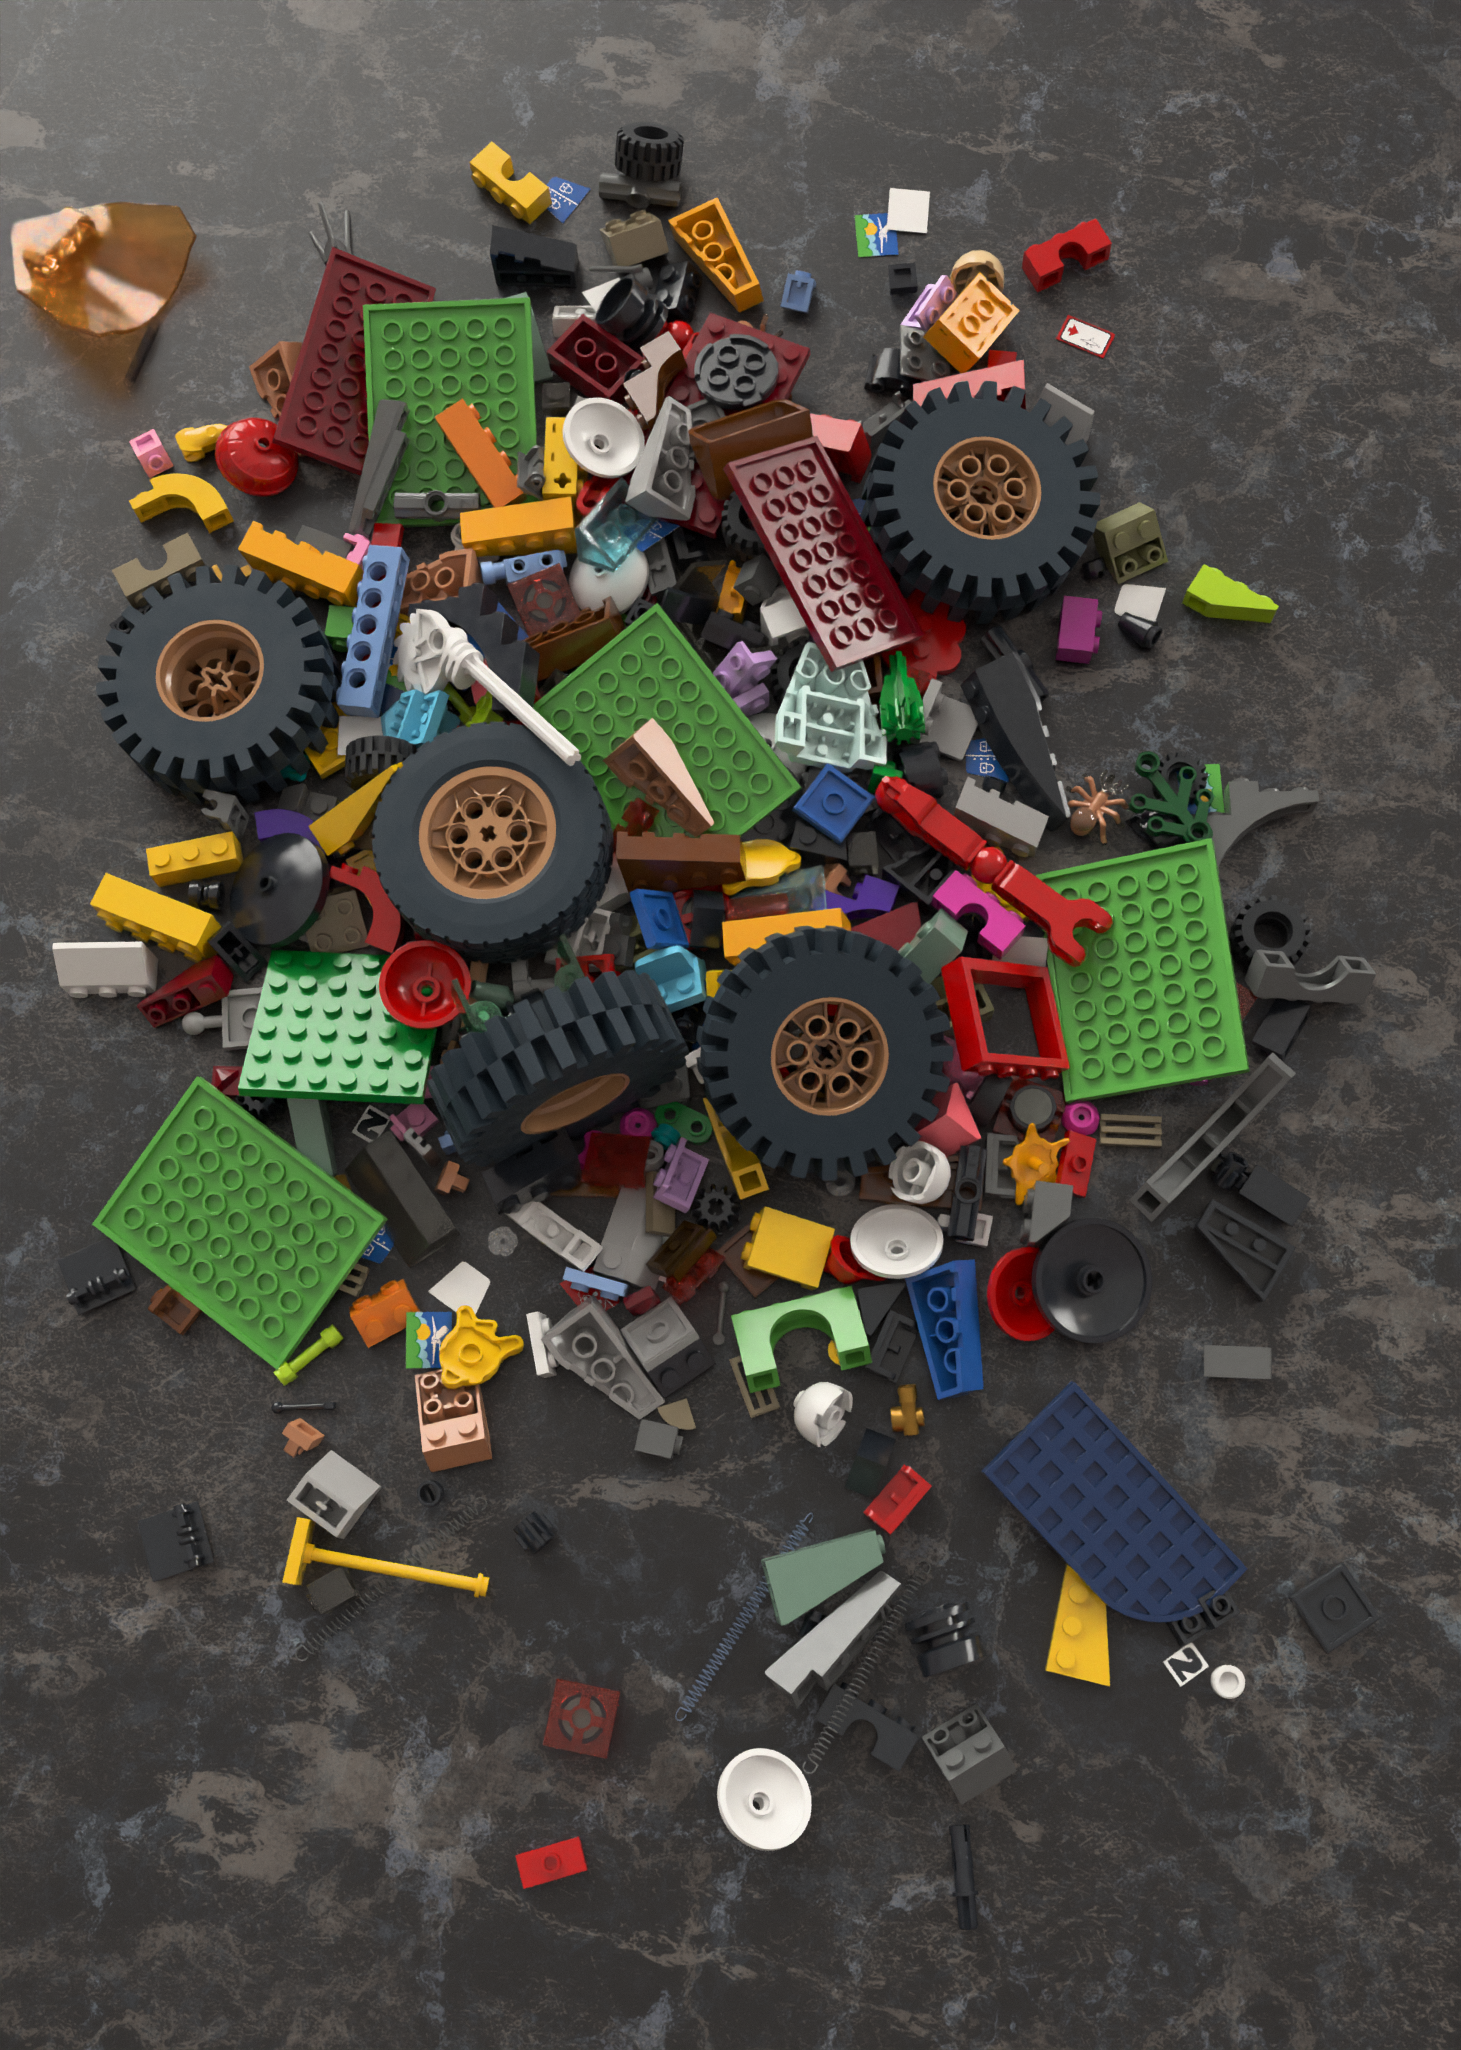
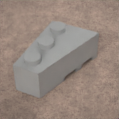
[954,777,1049,857]

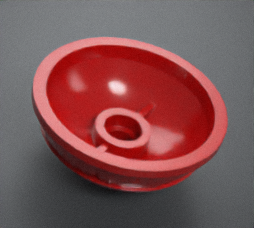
[215,417,298,497]
[379,940,471,1029]

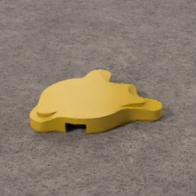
[722,839,801,895]
[439,1305,524,1389]

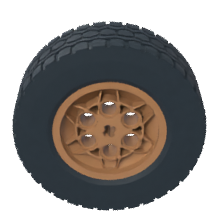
[372,722,614,964]

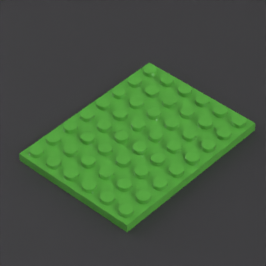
[363,297,540,528]
[533,603,802,892]
[1036,838,1250,1104]
[92,1076,388,1370]

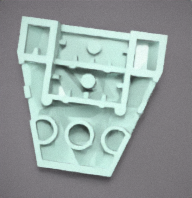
[775,642,887,773]

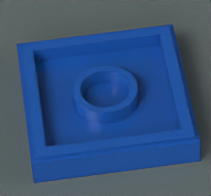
[792,763,875,845]
[629,889,689,950]

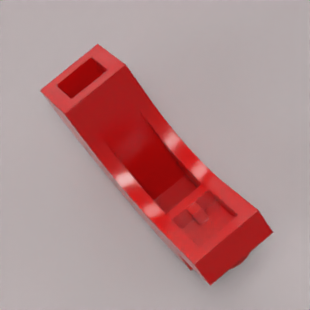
[330,863,406,954]

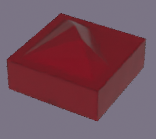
[212,1066,243,1098]
[623,1286,661,1316]

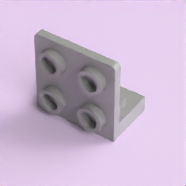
[911,679,978,761]

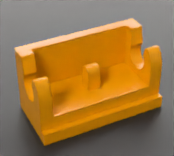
[716,560,748,623]

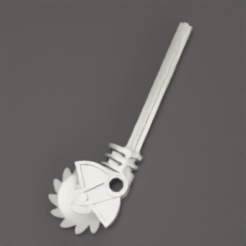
[393,609,581,766]

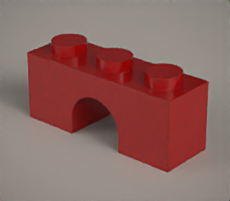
[1022,218,1112,293]

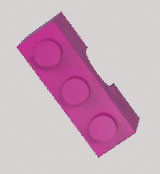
[931,870,1026,960]

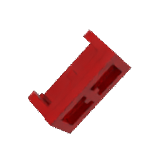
[863,1464,932,1536]

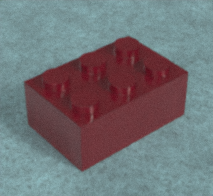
[547,313,645,405]

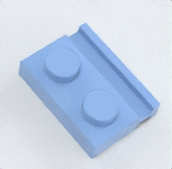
[563,1267,630,1301]

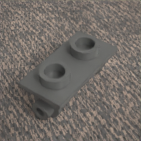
[517,445,545,500]

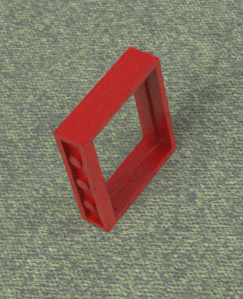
[941,957,1070,1081]

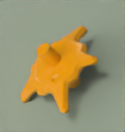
[1003,1123,1070,1205]

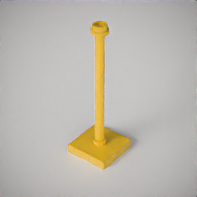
[283,1517,489,1598]

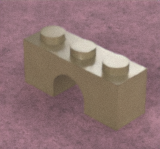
[112,532,206,609]

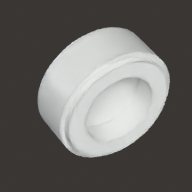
[1211,1665,1245,1699]

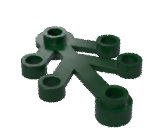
[1129,751,1214,843]

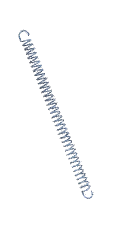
[675,1513,813,1721]

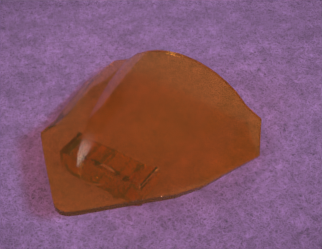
[11,202,197,338]

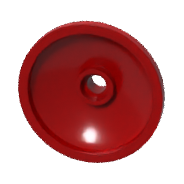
[987,1247,1054,1341]

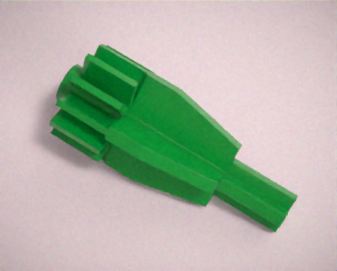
[879,651,925,745]

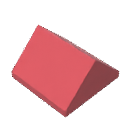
[914,1083,981,1158]

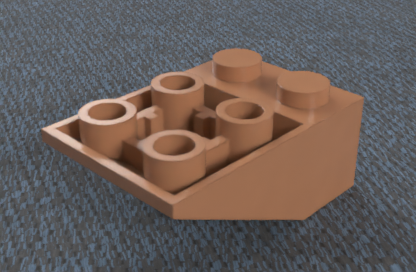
[415,1369,492,1472]

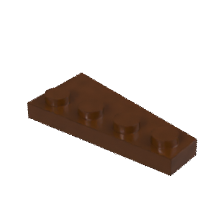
[859,1155,985,1213]

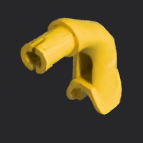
[175,424,227,462]

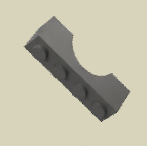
[1244,949,1376,1005]

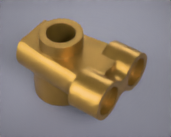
[891,1384,925,1435]

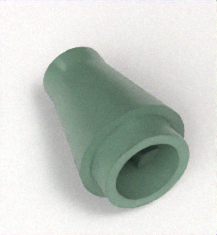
[469,980,514,1013]

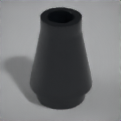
[1118,612,1162,648]

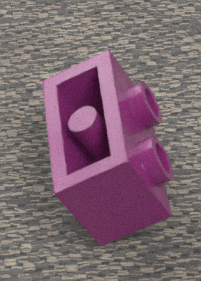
[1055,596,1102,664]

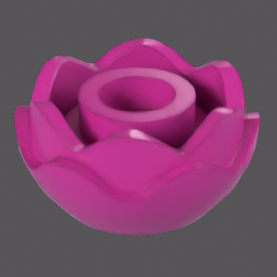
[1061,1101,1100,1135]
[620,1108,657,1140]

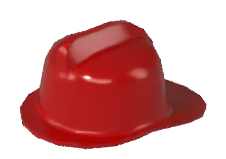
[823,1235,888,1285]

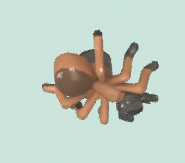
[1065,769,1131,846]

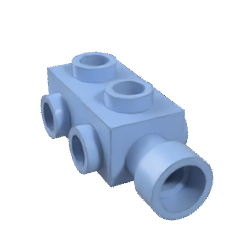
[480,549,567,589]

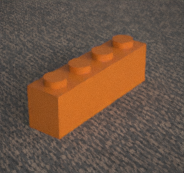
[435,398,527,508]

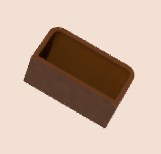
[688,400,813,500]

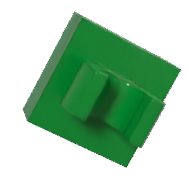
[867,760,903,794]

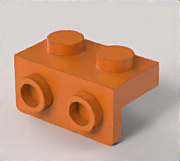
[349,1279,420,1348]

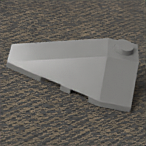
[625,396,696,521]
[541,1295,665,1420]

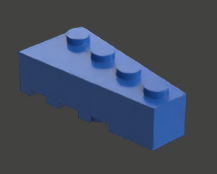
[905,1259,984,1400]

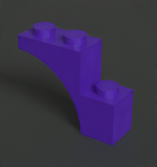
[809,875,899,921]

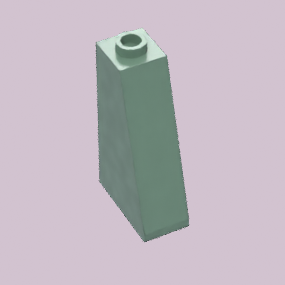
[287,1098,338,1176]
[761,1529,886,1626]

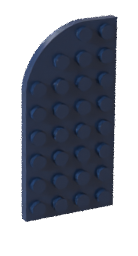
[981,1381,1248,1622]

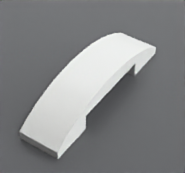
[504,1201,603,1272]

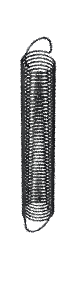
[124,318,160,388]

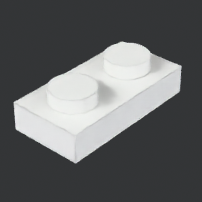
[526,1312,559,1378]

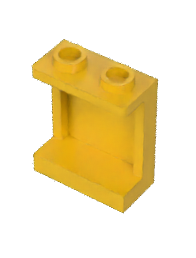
[741,1206,835,1291]

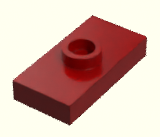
[1055,1131,1096,1198]
[515,1836,588,1889]

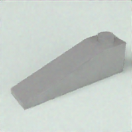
[593,1168,662,1290]

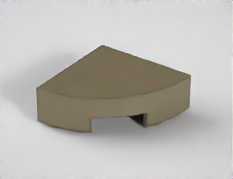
[657,1398,696,1431]

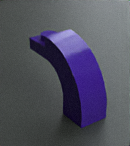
[254,809,337,889]

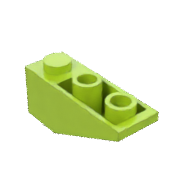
[1182,564,1279,623]

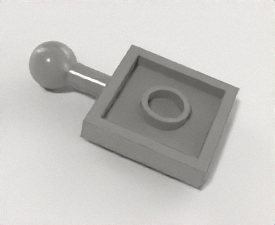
[182,987,263,1051]

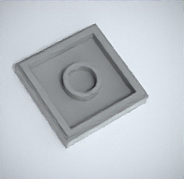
[620,1297,700,1372]

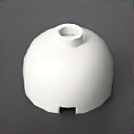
[889,1141,951,1204]
[794,1382,853,1447]

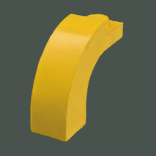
[129,473,234,533]
[703,1097,769,1200]

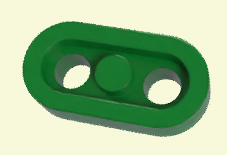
[655,1102,713,1145]

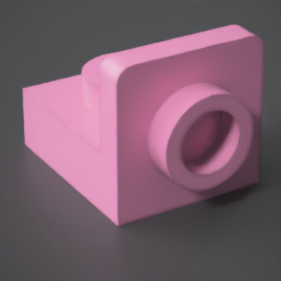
[129,429,173,478]
[343,533,371,570]
[388,1104,439,1142]

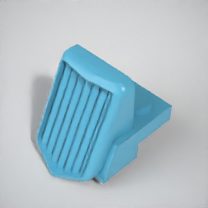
[381,689,460,748]
[635,945,707,1013]

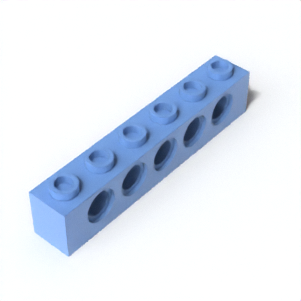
[336,545,410,718]

